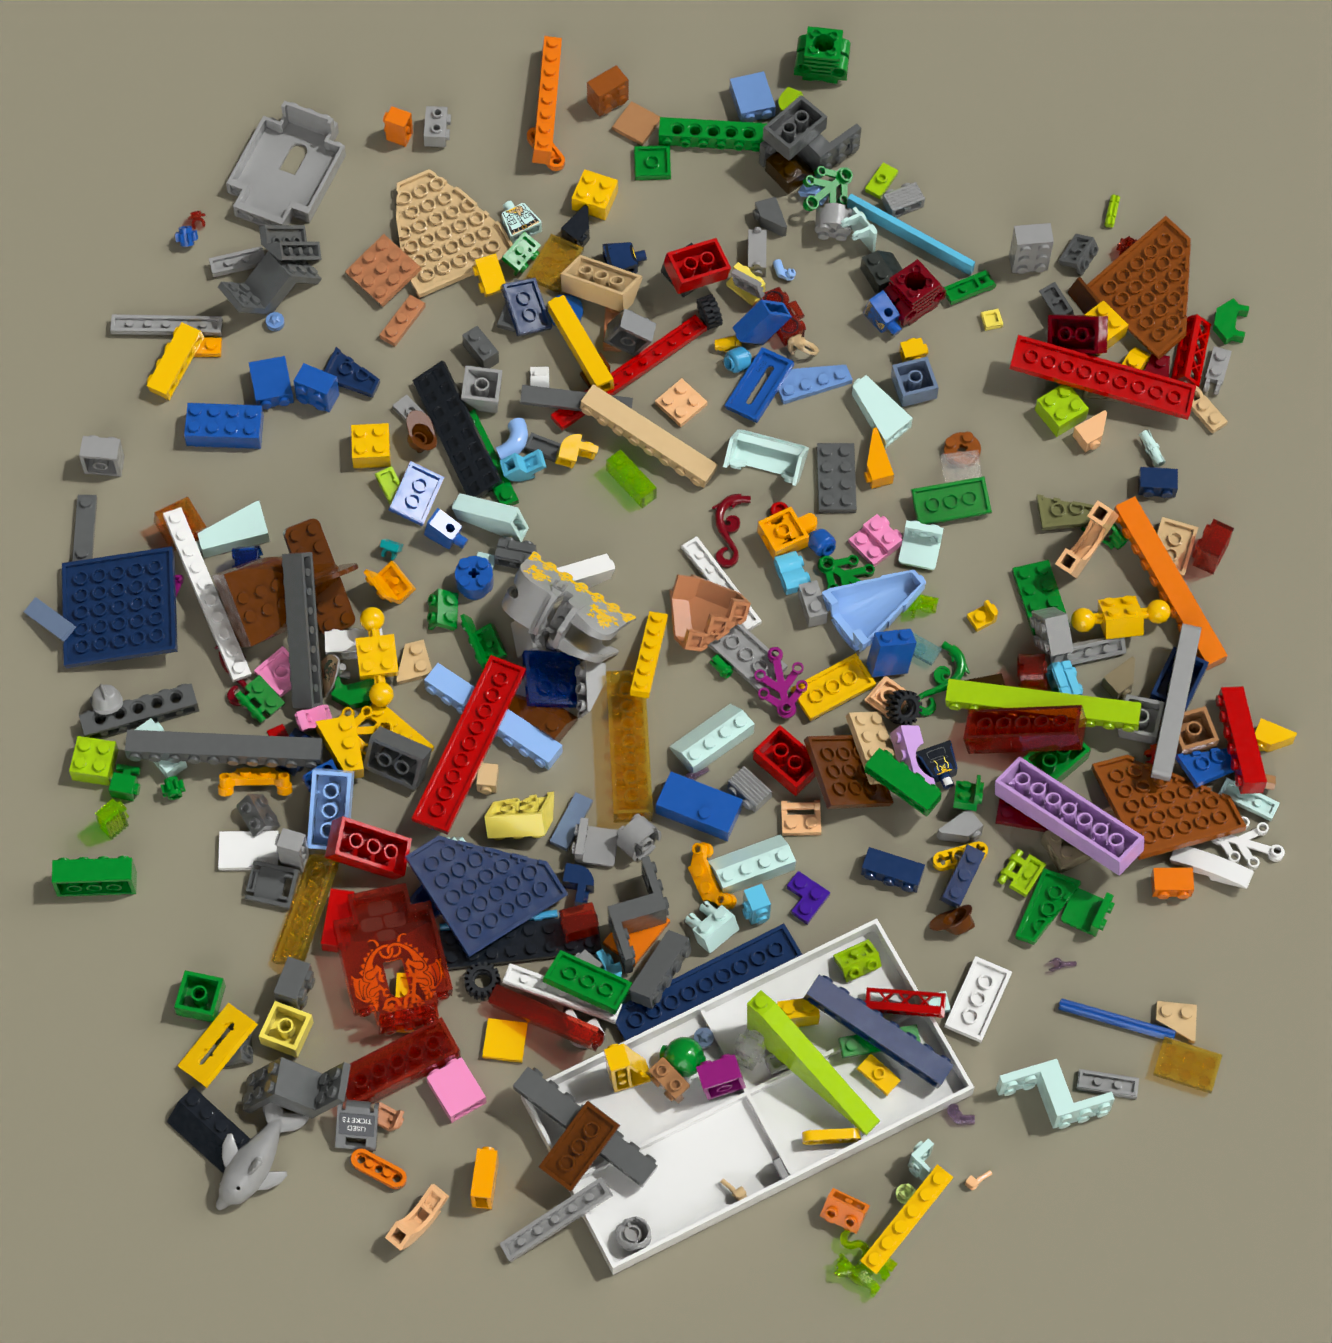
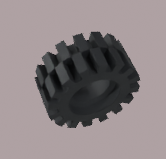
[696,294,723,330]
[885,690,922,725]
[464,962,501,1001]

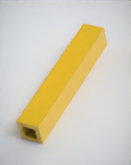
[547,295,614,392]

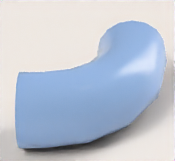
[496,418,528,460]

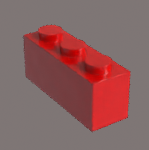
[321,888,358,954]

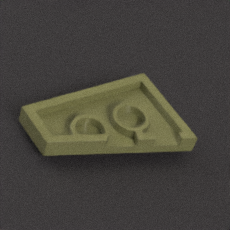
[1036,494,1094,531]

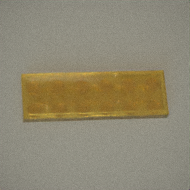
[271,854,340,964]

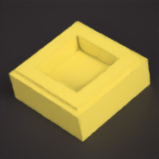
[980,309,1003,331]

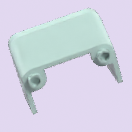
[723,429,809,486]

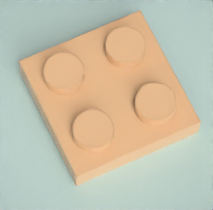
[655,378,707,427]

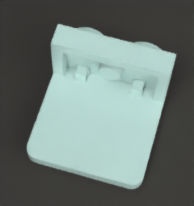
[898,521,944,570]
[908,1138,934,1181]

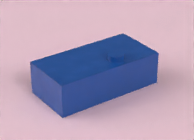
[655,772,743,842]

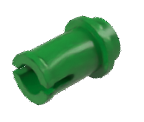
[709,655,733,679]

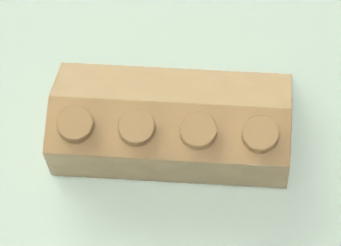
[561,255,642,312]

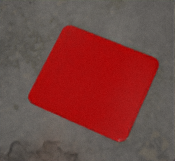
[267,724,289,737]

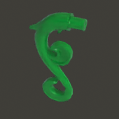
[918,641,970,717]

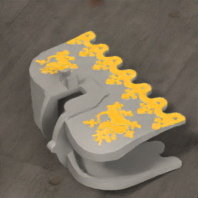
[502,551,637,663]

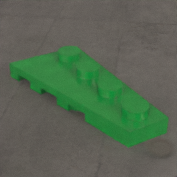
[1015,868,1081,945]

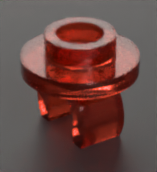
[187,210,206,229]

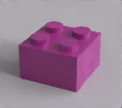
[696,1054,746,1100]

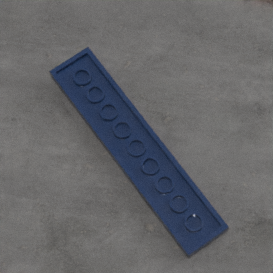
[615,923,803,1041]

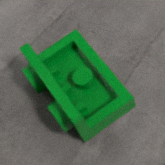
[427,588,458,631]

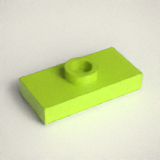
[865,162,899,199]
[375,466,400,505]

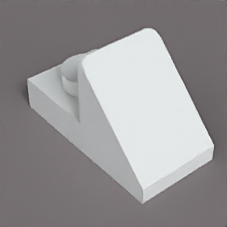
[530,367,549,388]

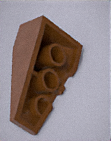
[509,694,578,743]

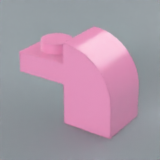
[294,704,332,732]

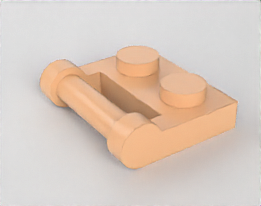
[781,800,821,836]

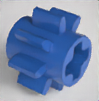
[175,226,198,247]

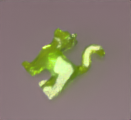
[834,1230,898,1298]

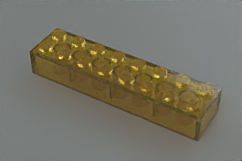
[606,670,653,823]

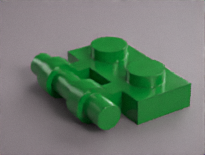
[235,675,285,724]

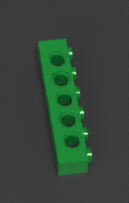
[658,117,767,152]

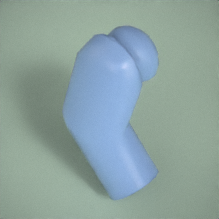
[773,259,796,281]

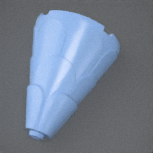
[822,570,926,652]

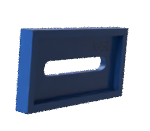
[725,347,794,423]

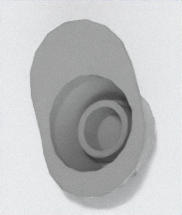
[90,684,123,715]

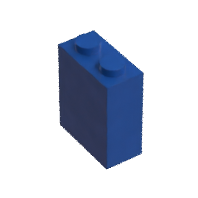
[732,300,792,345]
[248,356,294,409]
[866,629,917,677]

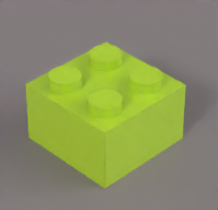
[1035,384,1089,437]
[69,736,119,786]

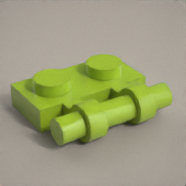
[997,849,1046,897]

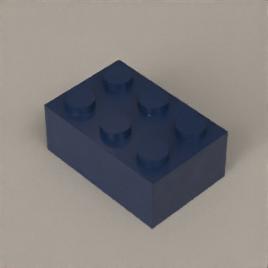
[1149,647,1209,712]

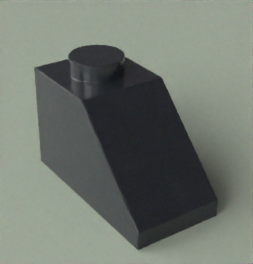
[561,205,590,250]

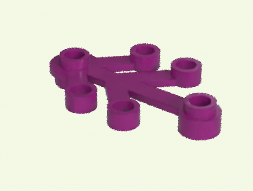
[754,647,808,719]

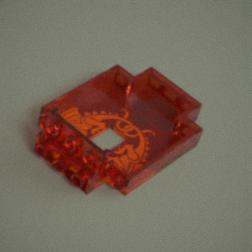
[332,883,453,1035]

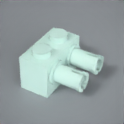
[685,901,739,953]

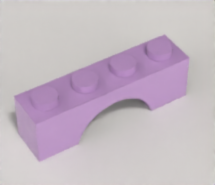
[890,725,935,785]

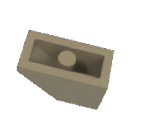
[1102,656,1135,700]

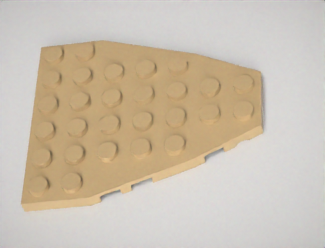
[396,169,513,298]

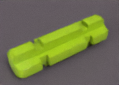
[1104,194,1120,228]

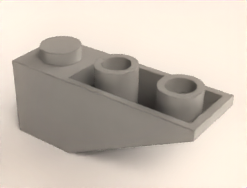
[575,660,606,719]

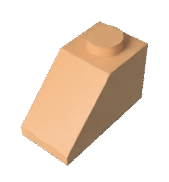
[1073,410,1107,452]

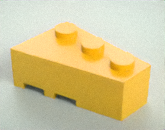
[315,715,364,779]

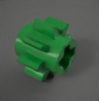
[160,776,186,800]

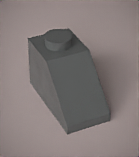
[753,197,787,237]

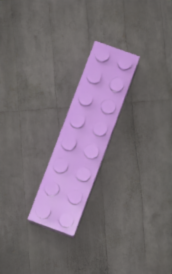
[995,756,1144,876]

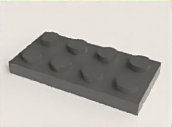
[817,443,857,513]

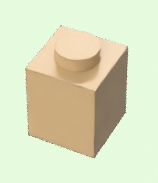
[476,763,499,795]

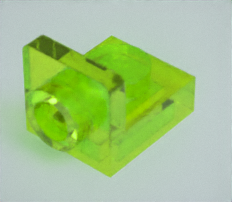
[909,594,939,618]

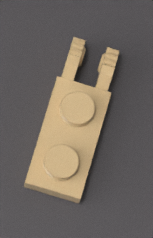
[1191,386,1228,434]

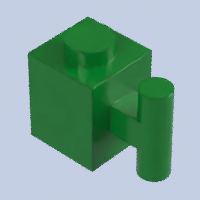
[109,763,141,801]

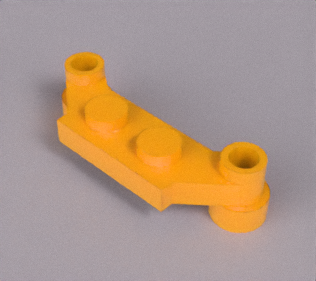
[218,767,292,797]
[688,842,737,909]

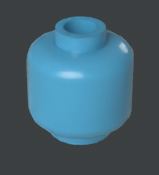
[724,346,752,373]

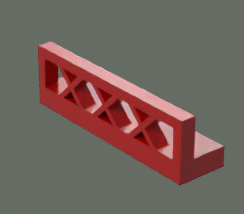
[1172,314,1211,387]
[863,987,947,1018]

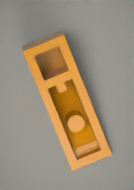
[864,427,894,489]

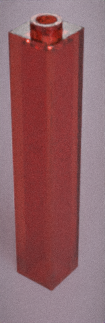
[488,984,604,1052]

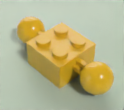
[1071,595,1171,639]
[355,607,398,707]

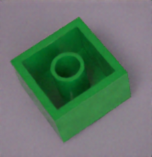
[174,970,226,1023]

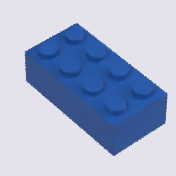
[184,403,264,449]

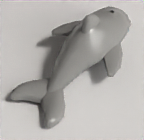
[216,1102,309,1210]

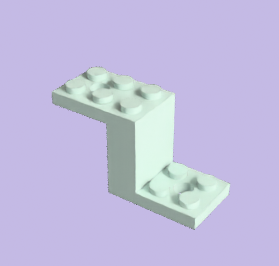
[996,1059,1115,1129]

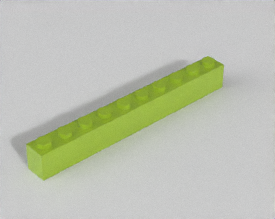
[945,679,1141,732]

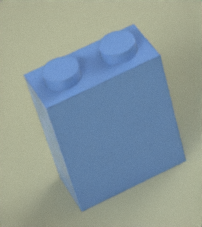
[729,72,776,122]

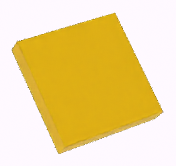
[482,1018,528,1063]

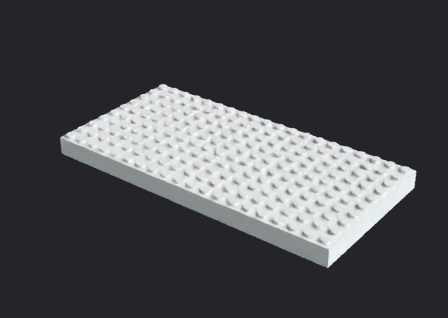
[521,919,974,1275]

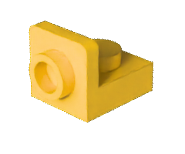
[967,600,998,632]

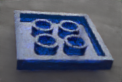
[522,650,580,708]

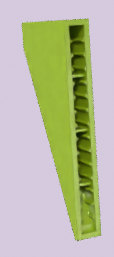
[747,990,880,1135]

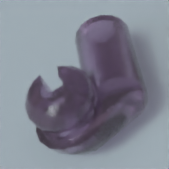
[947,1104,975,1125]

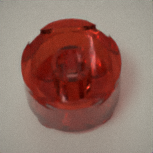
[1017,653,1047,691]

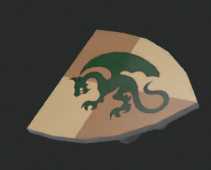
[321,654,350,697]

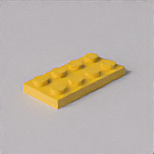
[790,653,876,721]

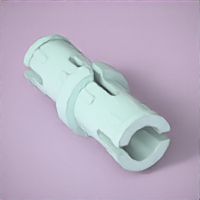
[1139,430,1166,467]

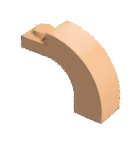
[385,1184,449,1251]

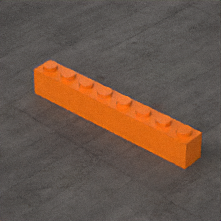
[532,36,562,165]

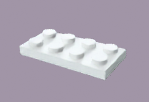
[944,956,1012,1043]

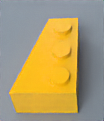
[604,1044,651,1093]

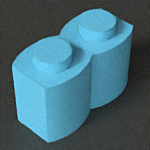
[774,551,811,595]

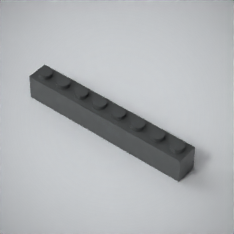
[282,552,323,708]
[513,1067,658,1188]

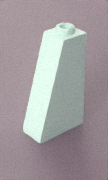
[852,375,913,449]
[452,493,529,542]
[196,501,270,558]

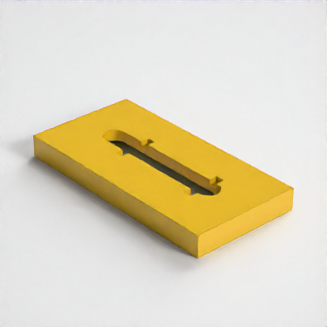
[178,1003,258,1088]

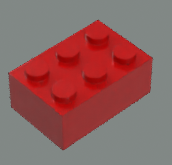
[663,238,731,294]
[753,725,816,796]

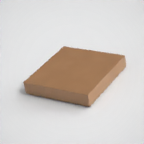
[612,101,660,146]

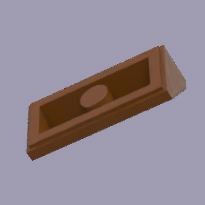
[1068,277,1100,314]

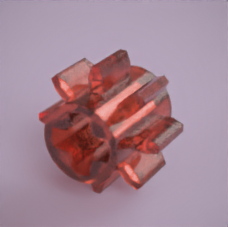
[1116,236,1137,256]

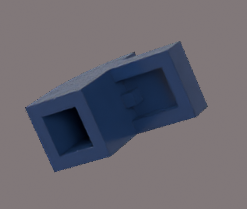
[563,863,594,910]

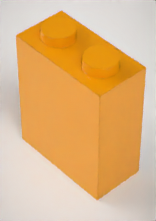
[470,1146,499,1210]

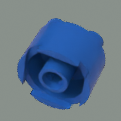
[455,556,494,600]

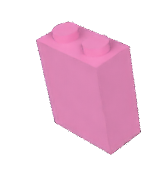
[426,1057,487,1123]

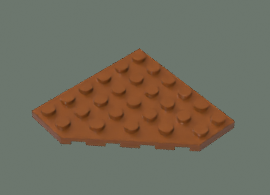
[1087,216,1191,360]
[1091,754,1247,860]

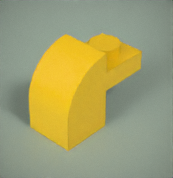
[555,434,599,468]

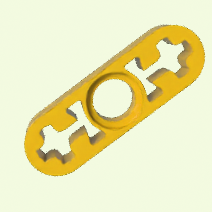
[932,841,988,871]
[802,1128,861,1145]

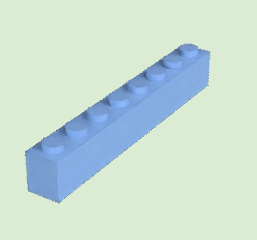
[424,663,563,770]

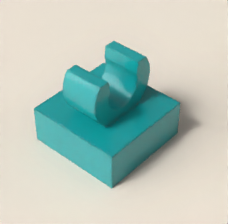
[380,539,404,560]

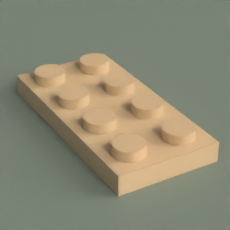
[845,711,897,785]

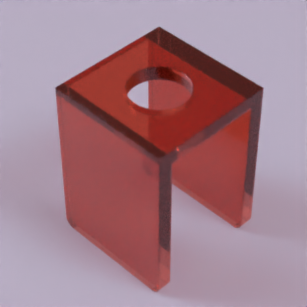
[559,902,599,943]

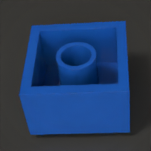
[294,363,339,412]

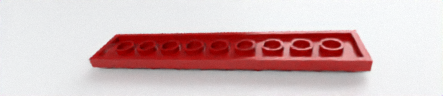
[1009,335,1196,420]
[412,655,526,835]

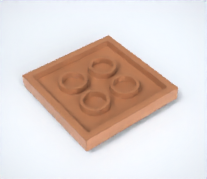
[345,234,422,307]

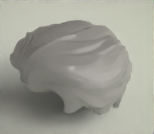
[616,1216,651,1252]

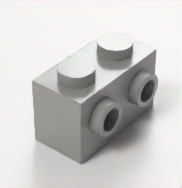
[424,106,451,147]

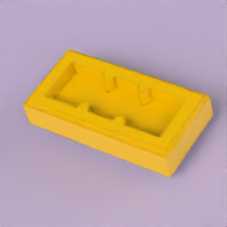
[857,1054,901,1096]

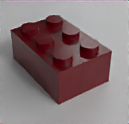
[1047,314,1108,354]

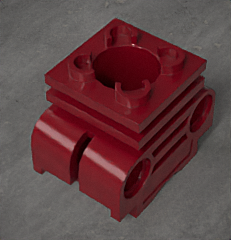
[884,259,946,327]

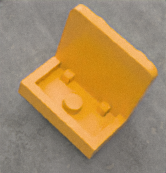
[364,561,416,604]

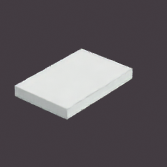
[218,831,279,871]

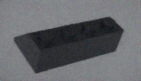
[167,1087,250,1174]

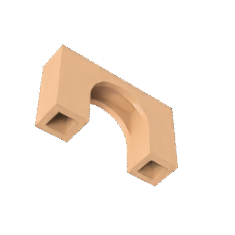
[1055,500,1119,579]

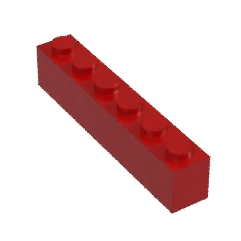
[1216,686,1267,794]

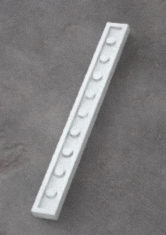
[163,507,251,682]

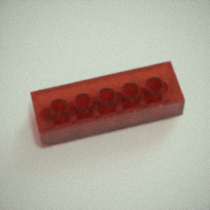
[963,705,1087,754]
[345,1017,461,1104]

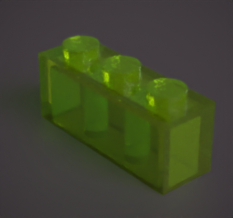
[606,449,657,508]

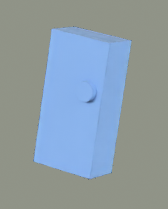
[307,768,354,850]

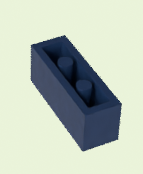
[939,844,985,908]
[861,847,925,893]

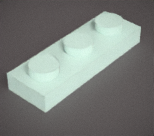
[1219,778,1280,821]

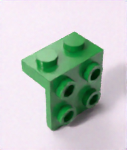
[1061,888,1115,937]

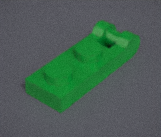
[944,270,996,305]

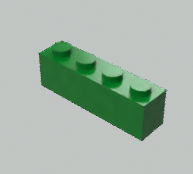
[865,748,942,817]

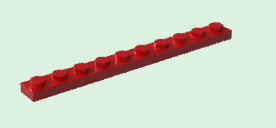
[551,315,707,431]

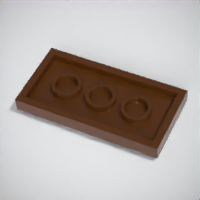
[539,1101,621,1192]

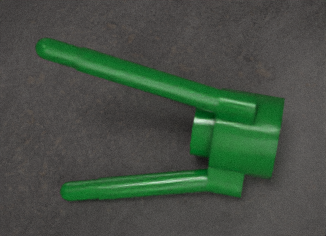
[1081,523,1128,550]

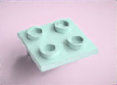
[841,207,877,252]

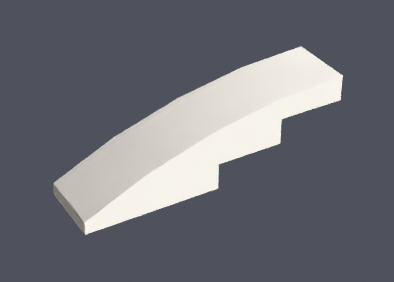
[1170,846,1254,889]

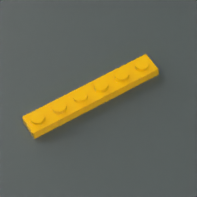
[630,611,668,698]
[860,1164,954,1275]

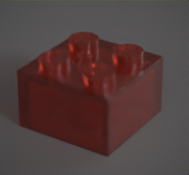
[1192,519,1234,575]

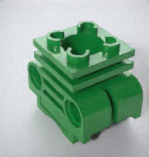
[794,26,851,84]

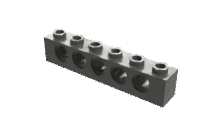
[79,683,199,739]

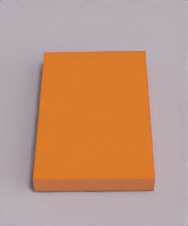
[603,918,670,967]

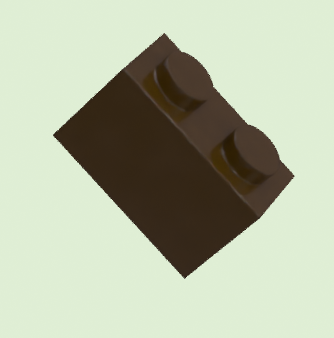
[765,152,815,195]

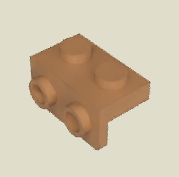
[648,1057,690,1104]

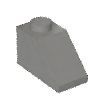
[937,810,984,844]

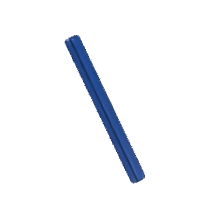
[1058,999,1176,1042]

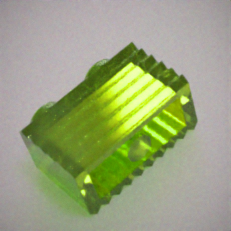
[95,798,129,839]

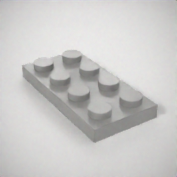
[708,624,788,693]

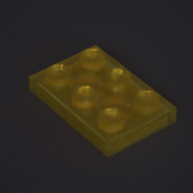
[527,234,584,294]
[1153,1037,1222,1094]

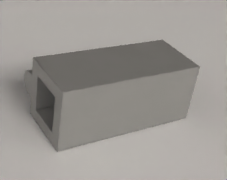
[747,227,767,277]

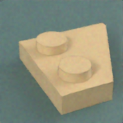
[396,639,432,685]
[1155,1001,1197,1044]

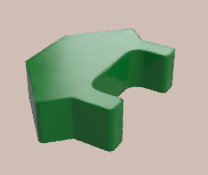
[1212,298,1249,345]
[331,676,374,709]

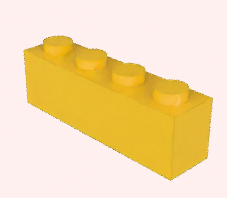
[146,322,204,400]

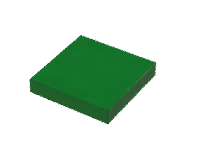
[634,145,671,180]

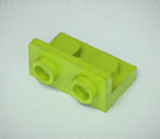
[833,939,882,982]

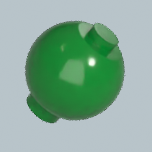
[660,1037,706,1077]

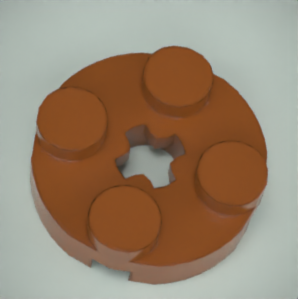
[943,432,981,469]

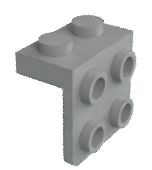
[572,818,618,867]

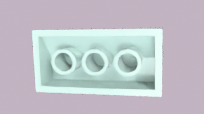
[669,704,755,776]
[708,835,796,894]

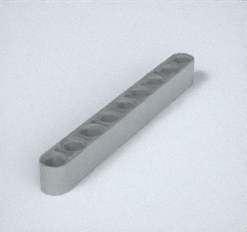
[1150,623,1201,782]

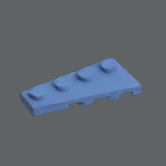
[770,365,853,405]

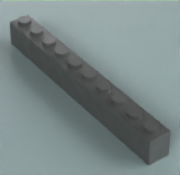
[125,730,324,769]

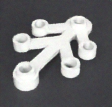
[1211,817,1285,870]

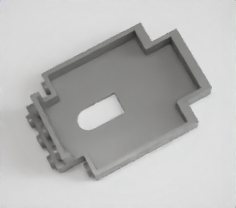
[226,101,346,226]

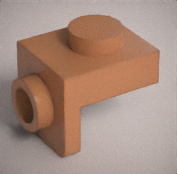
[373,1102,404,1132]

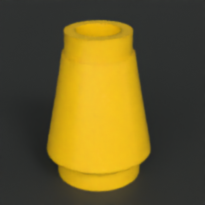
[715,335,742,352]

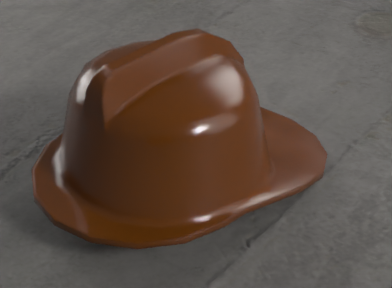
[406,410,437,453]
[929,904,975,935]

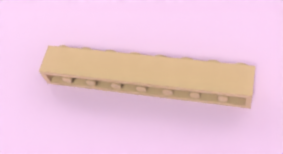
[580,384,718,488]

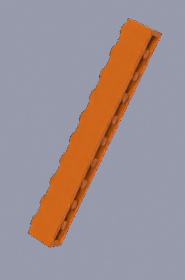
[1114,496,1228,671]

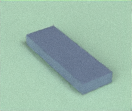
[24,597,76,642]
[550,792,593,851]

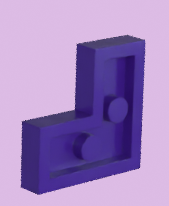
[787,871,830,925]

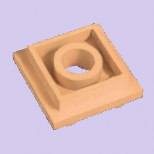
[864,676,907,719]

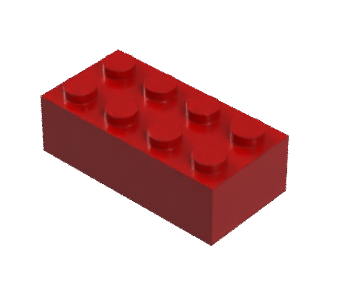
[325,816,412,880]

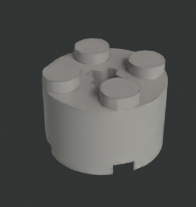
[815,203,852,241]
[616,814,661,861]

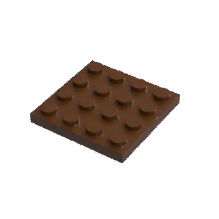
[804,735,894,809]

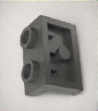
[1058,234,1099,275]

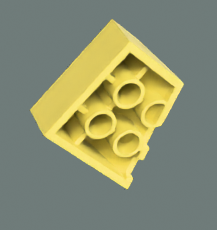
[484,791,554,840]

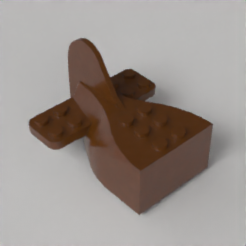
[212,518,358,647]

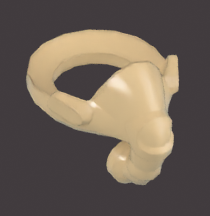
[787,334,819,355]

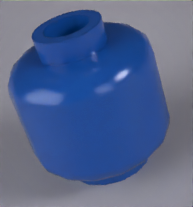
[808,529,836,557]

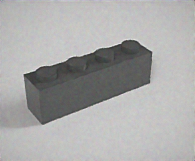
[629,930,692,1009]

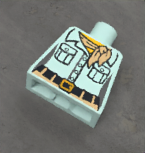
[501,201,542,244]

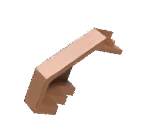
[669,574,751,652]

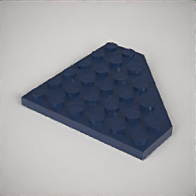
[404,835,568,958]

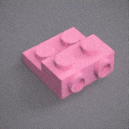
[848,514,902,567]

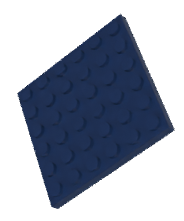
[62,546,178,668]

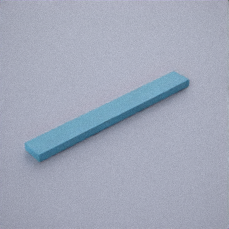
[847,194,975,276]

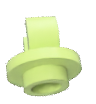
[896,1183,916,1204]

